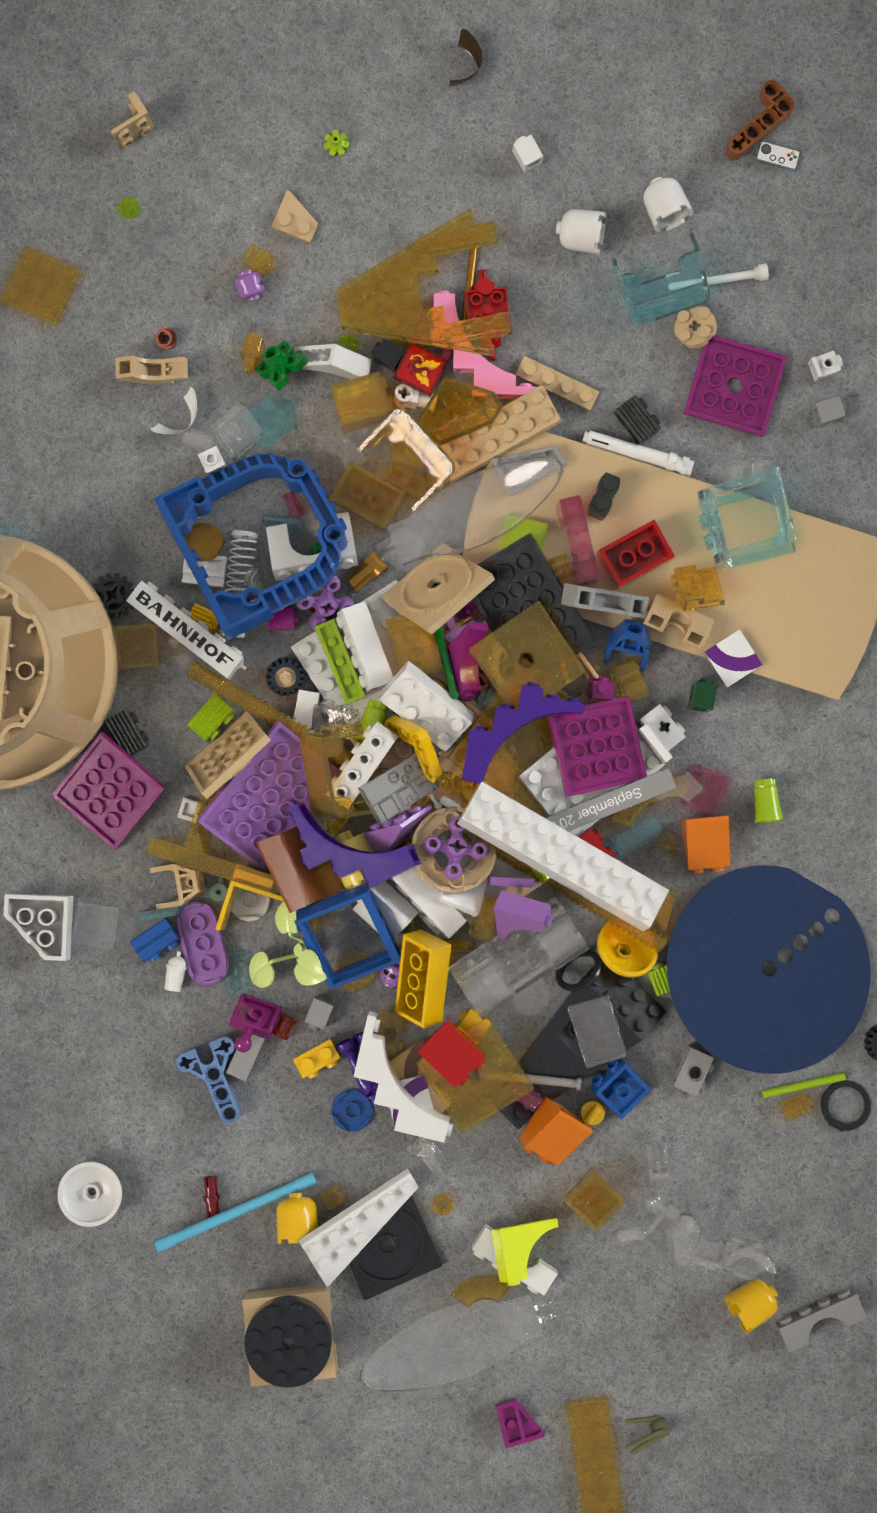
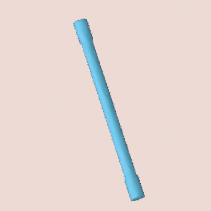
[154,1172,317,1253]

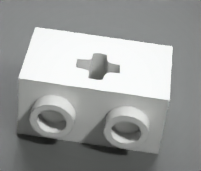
[638,704,686,751]

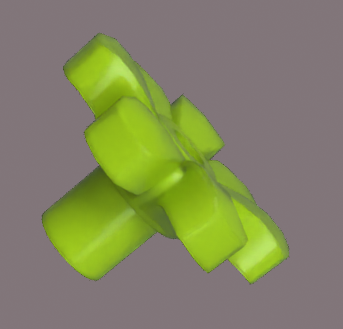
[323,130,350,157]

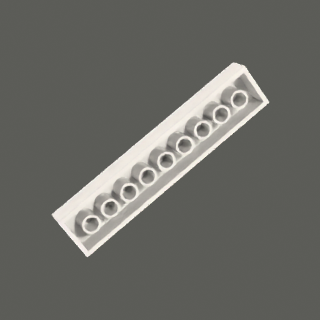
[457,782,669,931]

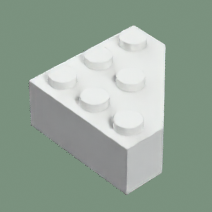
[4,893,73,961]

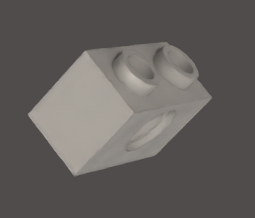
[671,1045,715,1097]

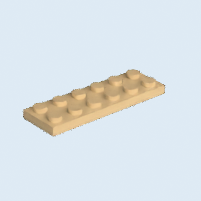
[433,384,562,484]

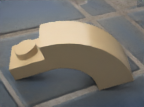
[116,355,188,384]

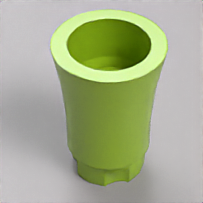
[352,699,388,744]
[754,779,784,824]

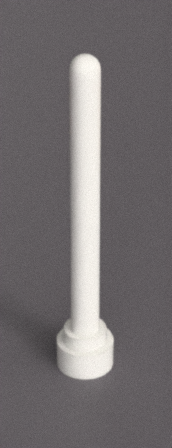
[668,263,769,291]

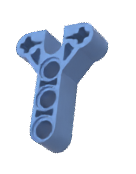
[176,1035,241,1124]

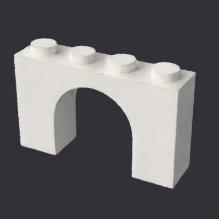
[266,512,358,581]

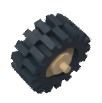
[266,657,305,696]

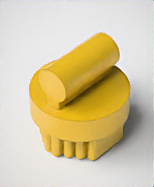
[580,1100,605,1125]

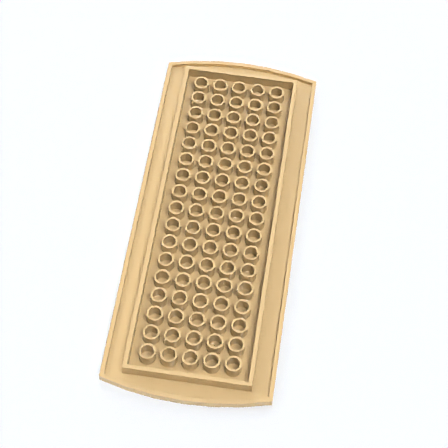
[463,432,877,701]

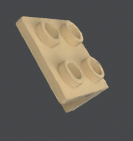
[111,91,154,149]

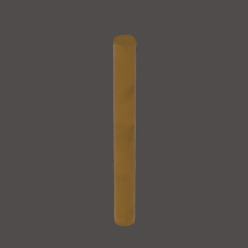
[461,245,478,329]

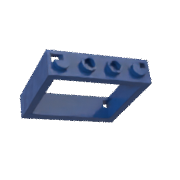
[294,883,401,990]

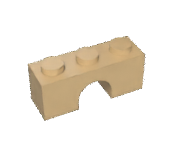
[643,594,714,650]

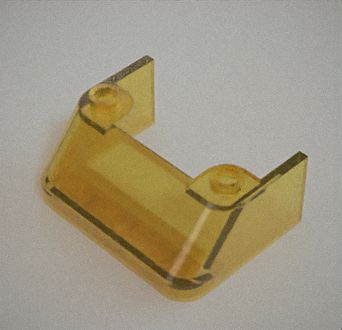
[357,409,455,511]
[300,722,376,818]

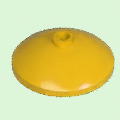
[597,917,658,978]

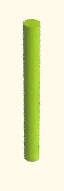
[761,1072,846,1099]

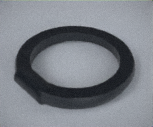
[556,949,602,991]
[821,1080,871,1132]

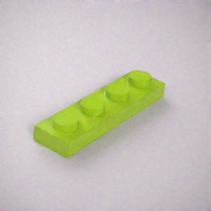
[314,619,366,705]

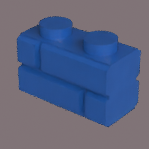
[130,917,180,963]

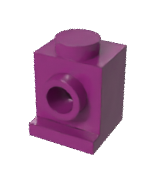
[588,677,615,700]

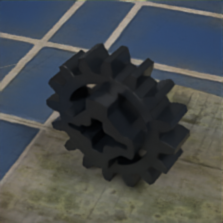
[93,573,135,619]

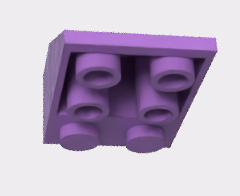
[364,804,432,852]

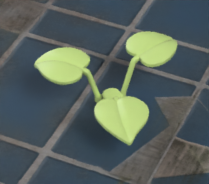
[249,901,327,988]

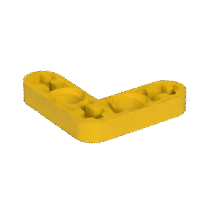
[385,715,443,783]

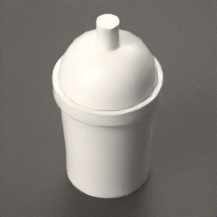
[164,951,187,992]

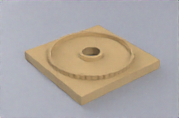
[381,544,495,634]
[185,710,271,799]

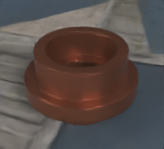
[156,328,177,349]

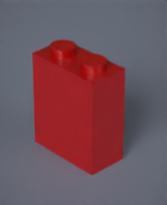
[418,1018,486,1088]

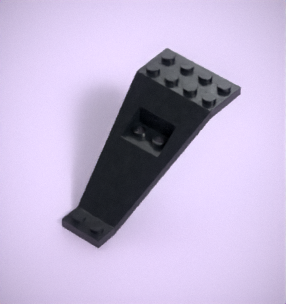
[488,959,667,1129]

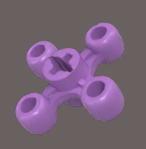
[295,575,354,632]
[423,816,488,881]

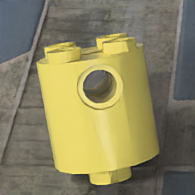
[335,830,373,890]

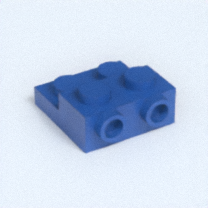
[590,1057,651,1119]

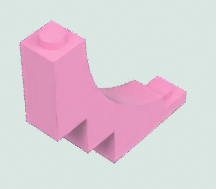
[433,290,537,399]

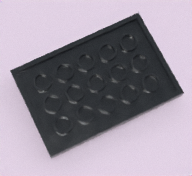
[473,532,596,684]

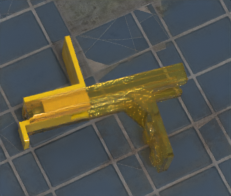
[146,790,284,931]

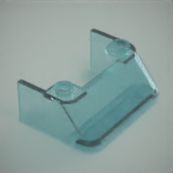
[612,232,710,326]

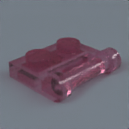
[680,764,730,817]

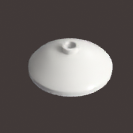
[58,1162,122,1227]

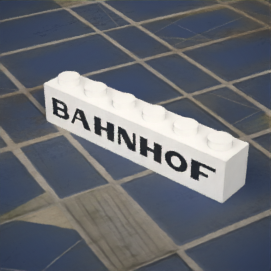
[126,581,244,680]

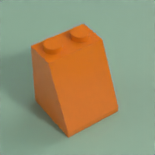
[681,816,730,874]
[518,1097,593,1166]

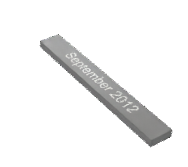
[544,768,676,832]

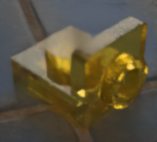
[778,1092,814,1122]

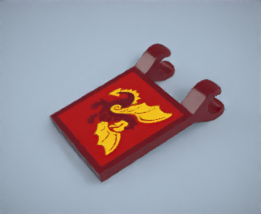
[393,328,454,397]

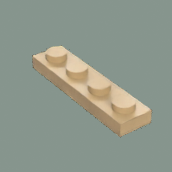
[515,356,599,411]

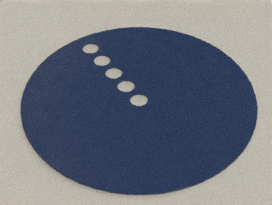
[667,865,871,1074]

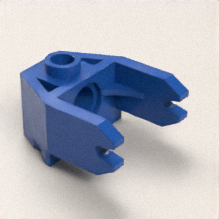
[603,619,651,672]

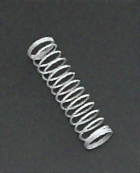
[218,530,258,638]

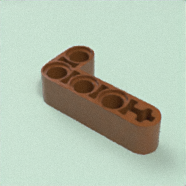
[725,80,794,160]

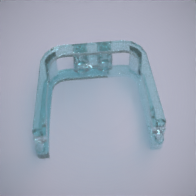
[697,467,797,570]

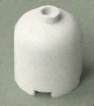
[643,177,693,232]
[556,209,606,255]

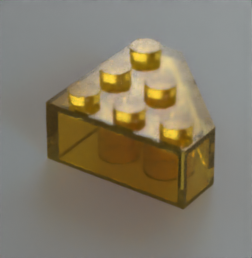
[413,376,503,447]

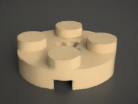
[674,306,717,349]

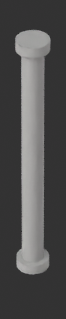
[479,1067,582,1091]

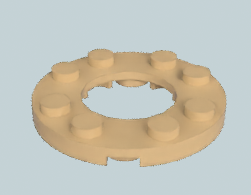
[411,807,496,893]

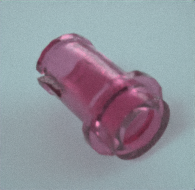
[282,491,304,520]

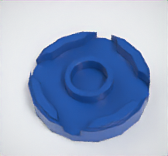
[331,1089,373,1132]

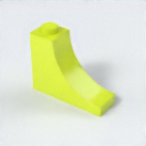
[491,1218,559,1286]

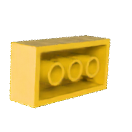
[395,929,451,1028]

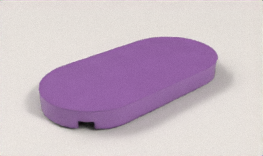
[176,902,229,985]

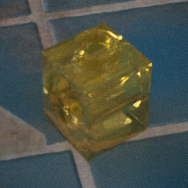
[241,243,276,279]

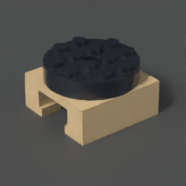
[242,1284,338,1388]

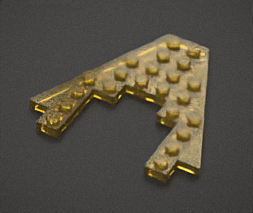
[336,209,512,356]

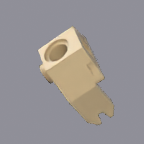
[150,863,206,909]

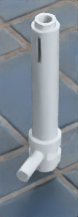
[582,430,694,477]

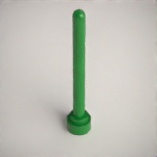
[434,626,459,700]

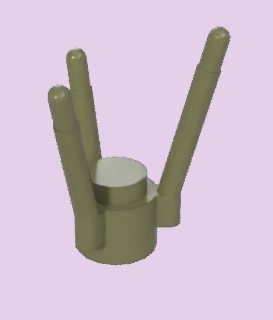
[625,1415,670,1454]

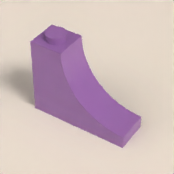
[494,890,554,941]

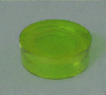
[118,197,140,220]

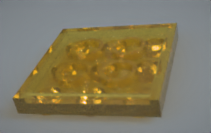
[0,245,82,328]

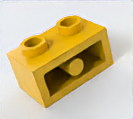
[293,1037,341,1079]

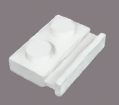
[182,556,227,588]

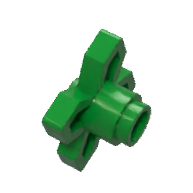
[255,341,308,391]

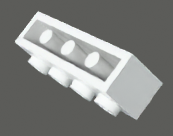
[336,601,393,692]
[327,722,398,808]

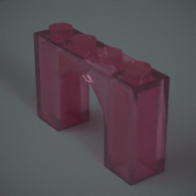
[556,495,600,587]

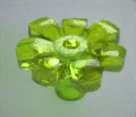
[334,334,361,354]

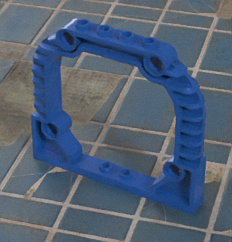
[154,453,348,641]

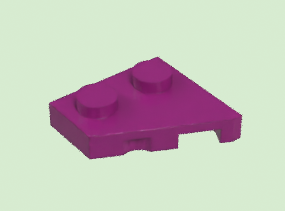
[495,1398,545,1449]

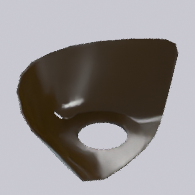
[449,29,483,86]

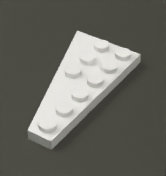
[298,1169,419,1287]

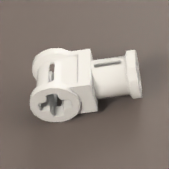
[394,384,436,412]

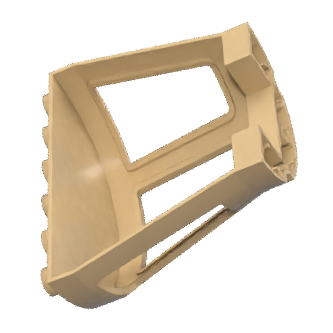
[0,535,119,790]

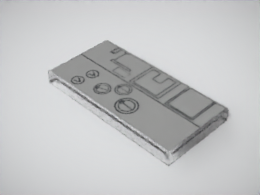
[358,752,449,825]

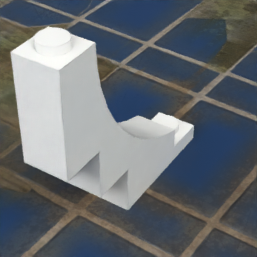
[354,1011,453,1142]

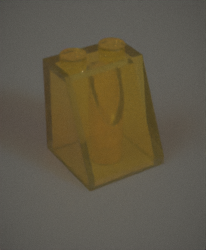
[331,371,394,435]

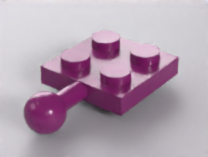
[228,993,281,1053]

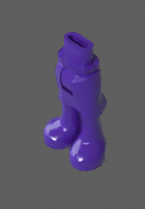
[335,1031,378,1107]

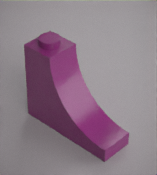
[440,623,489,702]

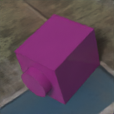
[268,608,299,631]

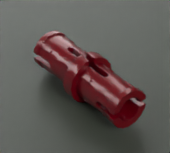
[203,1176,220,1219]

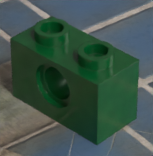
[687,678,718,712]

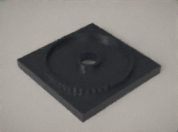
[349,1195,442,1300]

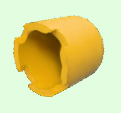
[276,1193,319,1244]
[724,1279,778,1334]

